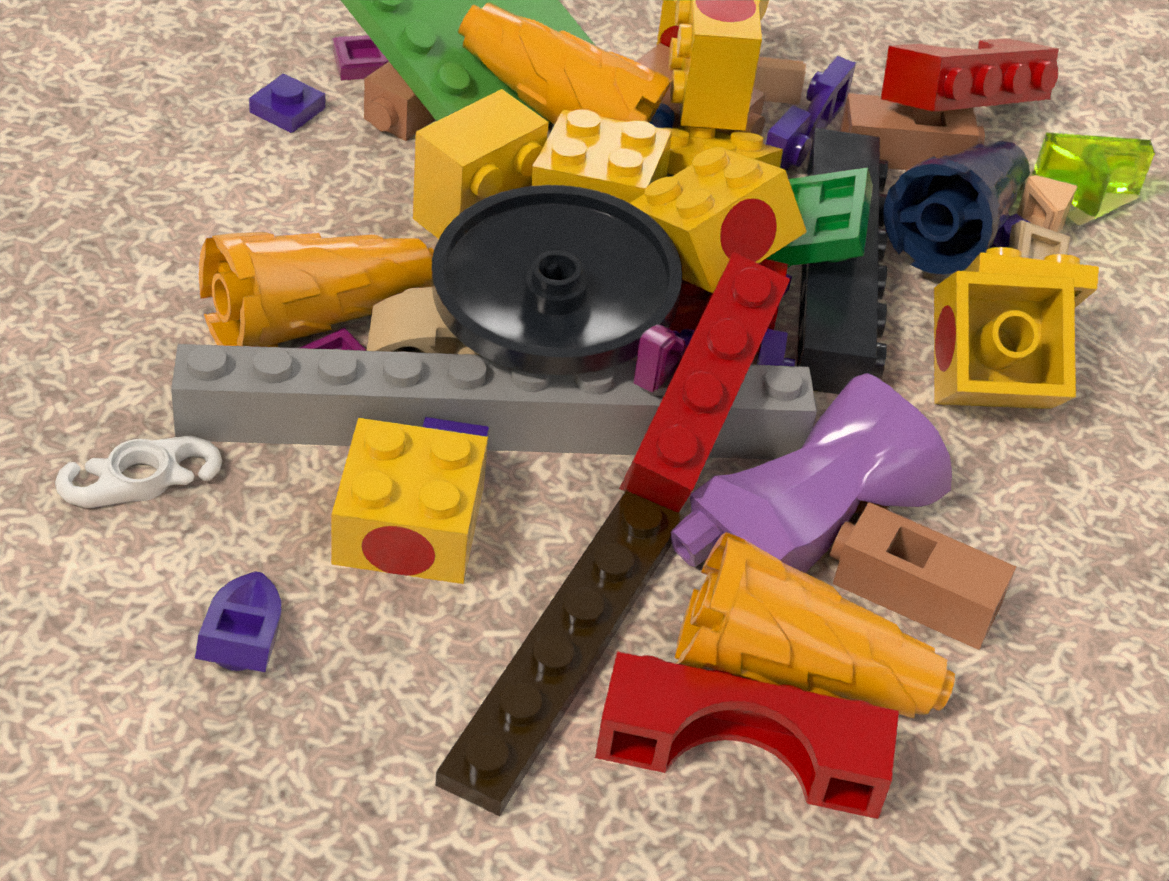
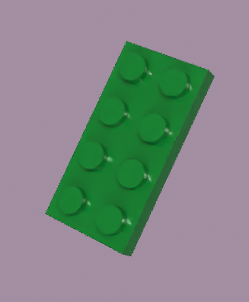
[766,167,873,267]

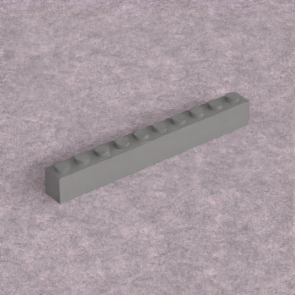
[171,344,817,460]

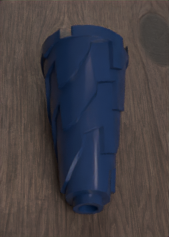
[883,140,1030,275]

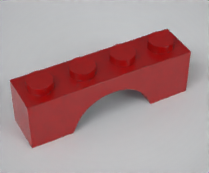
[881,38,1059,112]
[619,252,790,513]
[595,651,899,819]

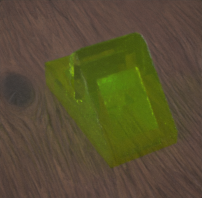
[1032,132,1155,217]

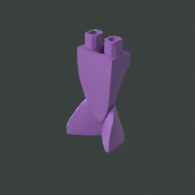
[671,373,952,573]

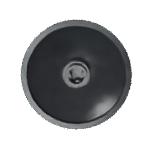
[432,185,682,375]

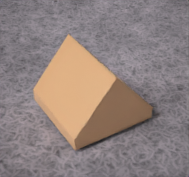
[753,57,806,105]
[1017,175,1078,233]

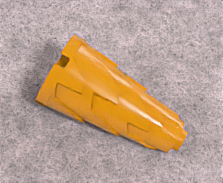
[458,2,672,125]
[199,232,434,347]
[675,532,955,718]

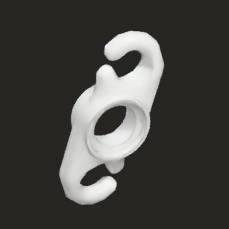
[55,435,223,509]

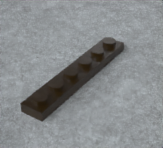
[435,491,684,816]

